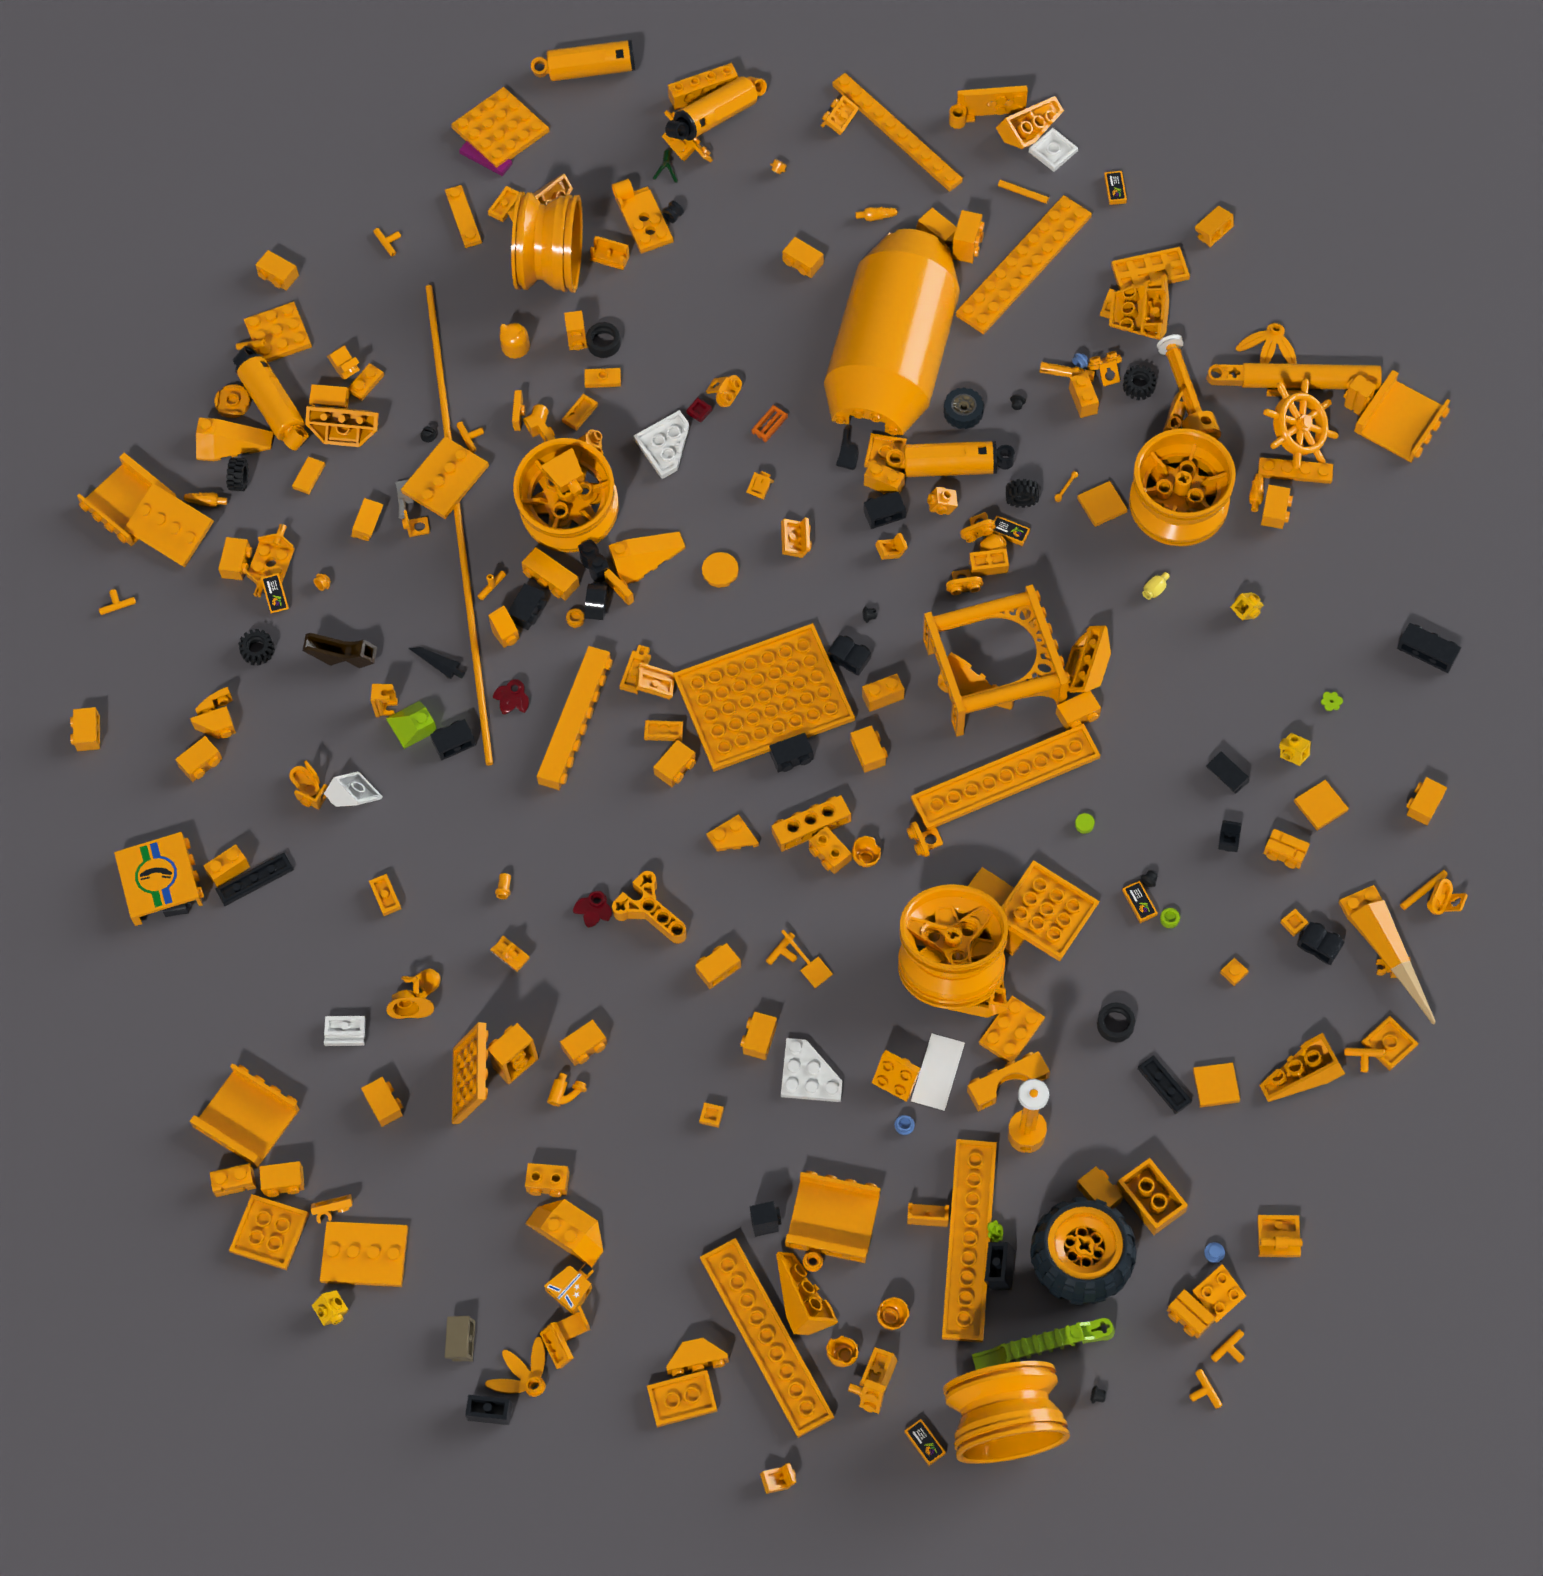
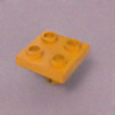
[872,1050,921,1102]

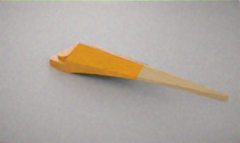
[1338,885,1435,1024]

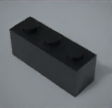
[1397,623,1461,673]

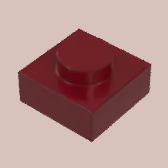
[687,397,712,423]

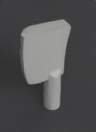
[395,479,414,519]

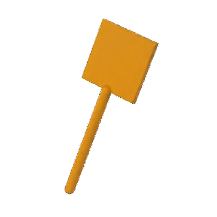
[781,930,833,988]

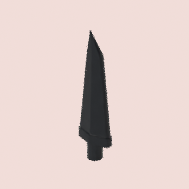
[408,647,465,679]

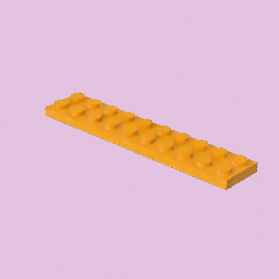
[956,195,1092,335]
[911,724,1101,831]
[942,1139,997,1343]
[700,1238,834,1438]

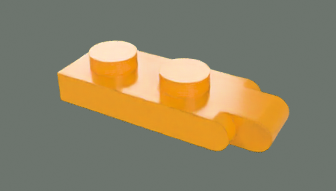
[620,645,651,694]

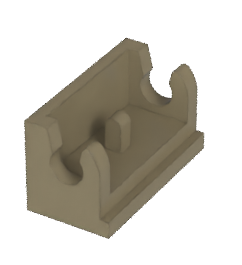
[445,1316,475,1362]

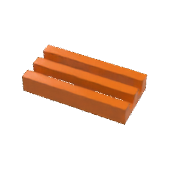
[751,405,788,442]

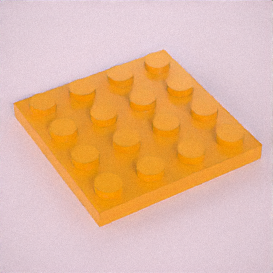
[451,87,549,168]
[1001,860,1100,962]
[452,1022,489,1124]

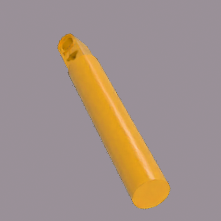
[1206,363,1382,390]

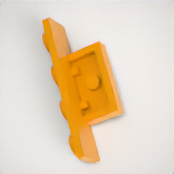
[662,110,713,163]

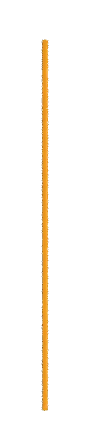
[425,285,493,765]

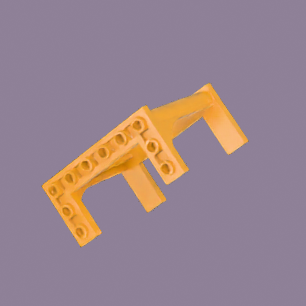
[923,584,1071,737]

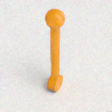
[1054,471,1078,502]

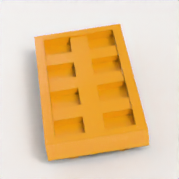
[1111,247,1190,290]

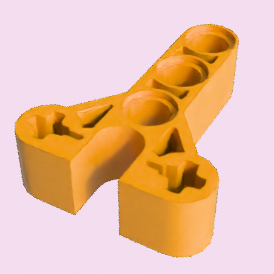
[612,871,687,944]

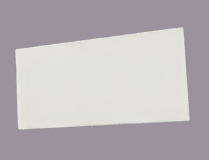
[911,1033,965,1111]

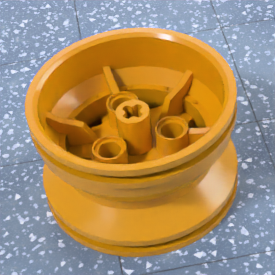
[511,192,583,293]
[1129,428,1236,546]
[513,438,619,553]
[898,884,1008,1009]
[943,1361,1070,1464]

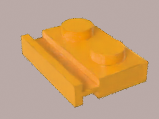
[635,663,674,700]

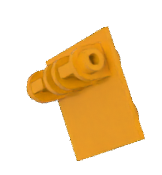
[1192,1264,1246,1323]

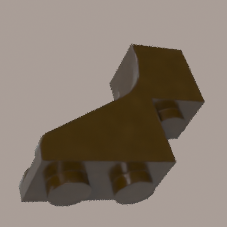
[302,633,377,668]

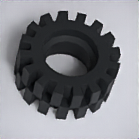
[1123,365,1156,400]
[226,458,249,491]
[1006,479,1039,508]
[238,629,275,666]

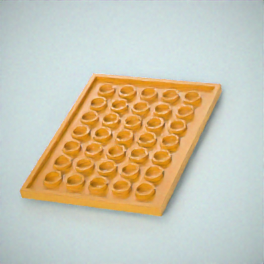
[673,623,855,772]

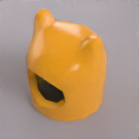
[499,323,530,359]

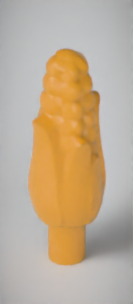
[855,207,898,221]
[1249,473,1264,512]
[183,492,228,507]

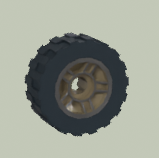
[943,387,984,429]

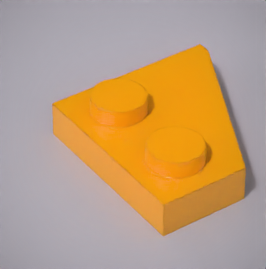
[706,814,759,851]

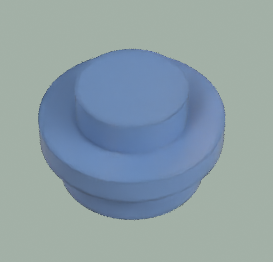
[1072,353,1089,369]
[895,1115,915,1135]
[1204,1242,1225,1263]

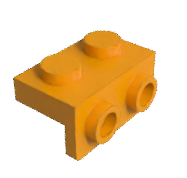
[781,517,812,558]

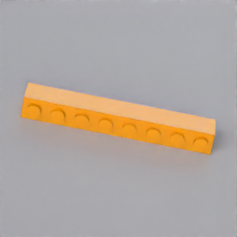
[537,646,613,790]

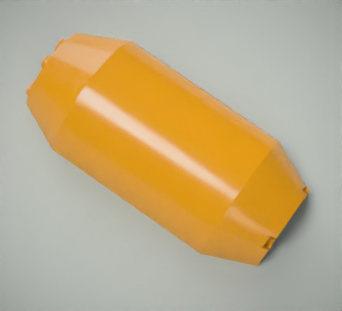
[824,229,960,436]

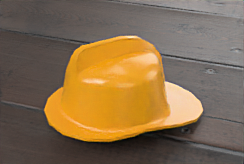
[386,990,434,1019]

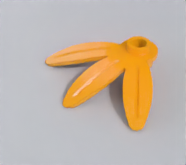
[1236,323,1297,364]
[485,1336,546,1397]

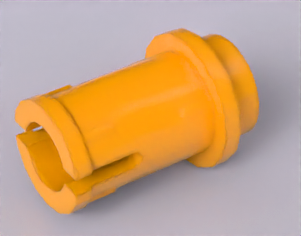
[495,873,511,899]

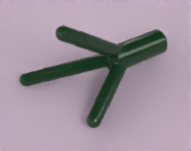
[653,150,678,183]

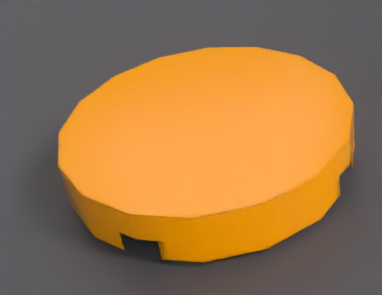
[214,384,251,418]
[702,552,739,588]

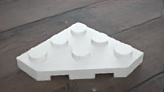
[633,410,689,479]
[781,1038,842,1102]

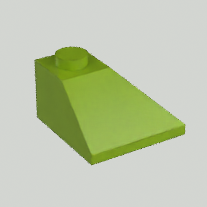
[386,701,437,749]

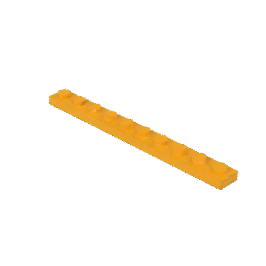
[832,73,963,192]

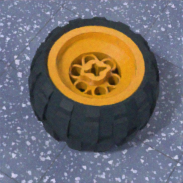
[1030,1197,1137,1305]

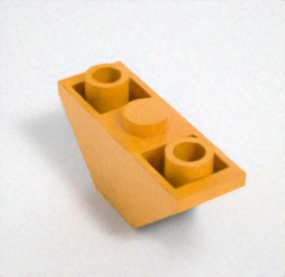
[666,1338,729,1377]

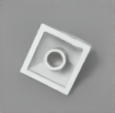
[324,771,383,807]

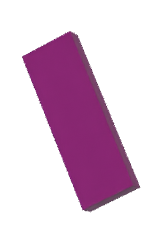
[459,141,512,176]

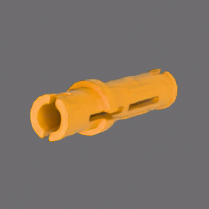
[1040,362,1095,382]

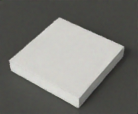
[1028,128,1078,172]

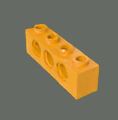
[668,63,738,110]
[771,795,851,852]

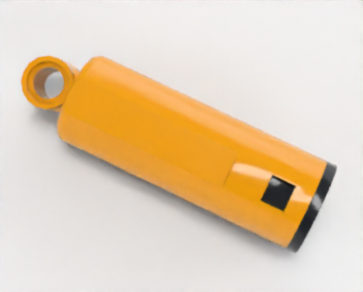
[531,40,636,81]

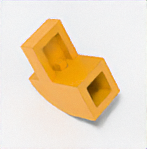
[327,345,360,380]

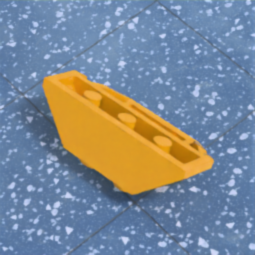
[305,406,379,447]
[1064,625,1111,693]
[525,1199,604,1268]

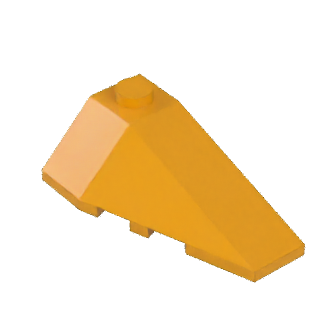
[196,418,274,461]
[608,531,686,585]

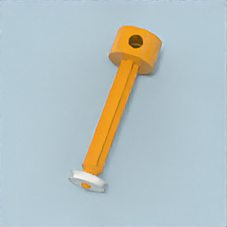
[1157,334,1221,440]
[1008,1079,1049,1153]

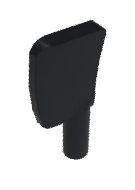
[836,428,858,470]

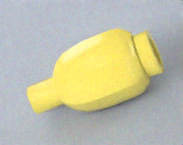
[1142,572,1170,600]

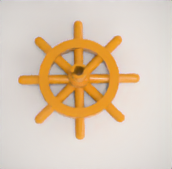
[1263,379,1339,470]

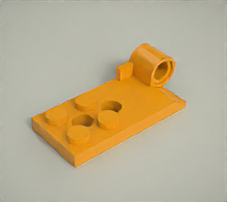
[949,85,1028,129]
[611,179,673,254]

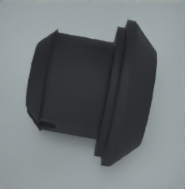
[1010,394,1026,410]
[420,426,437,442]
[862,606,877,623]
[1141,870,1158,887]
[1090,1385,1107,1404]

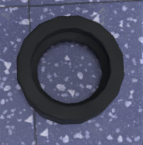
[586,322,621,358]
[1097,1002,1136,1043]

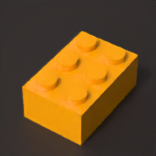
[487,1023,539,1085]
[1117,1158,1188,1235]

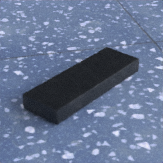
[1137,1055,1192,1114]

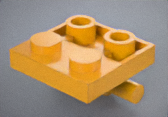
[1257,1215,1303,1257]

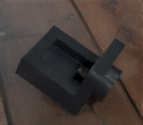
[1218,820,1242,852]

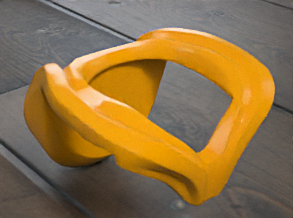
[401,968,441,999]

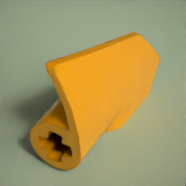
[1163,391,1186,432]

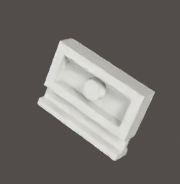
[324,1016,366,1046]

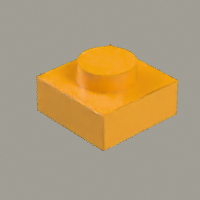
[1280,908,1309,937]
[1220,958,1249,986]
[699,1102,724,1128]

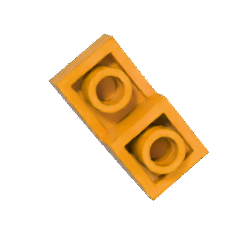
[195,686,233,715]

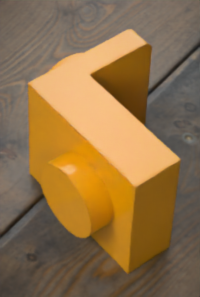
[875,533,908,560]
[760,1463,796,1494]

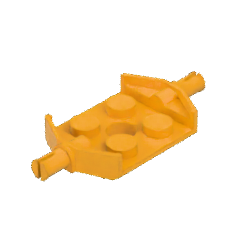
[245,524,295,598]

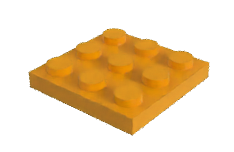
[244,302,312,363]
[229,1194,309,1271]

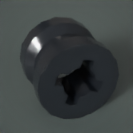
[662,201,684,223]

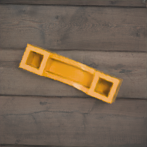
[967,1051,1050,1112]

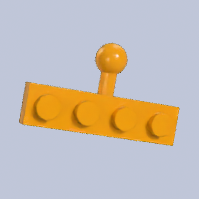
[1258,440,1333,484]

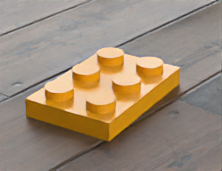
[979,996,1045,1063]
[647,1370,718,1427]

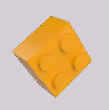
[952,210,985,263]

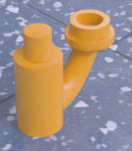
[547,1073,587,1107]

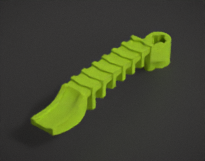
[971,1318,1115,1370]

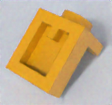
[746,471,774,500]

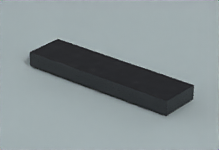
[215,853,294,906]

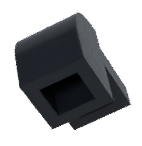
[585,582,609,620]

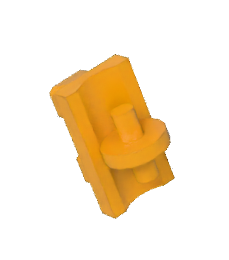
[490,936,530,972]

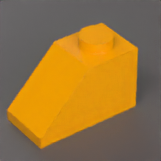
[488,606,520,648]
[190,706,236,739]

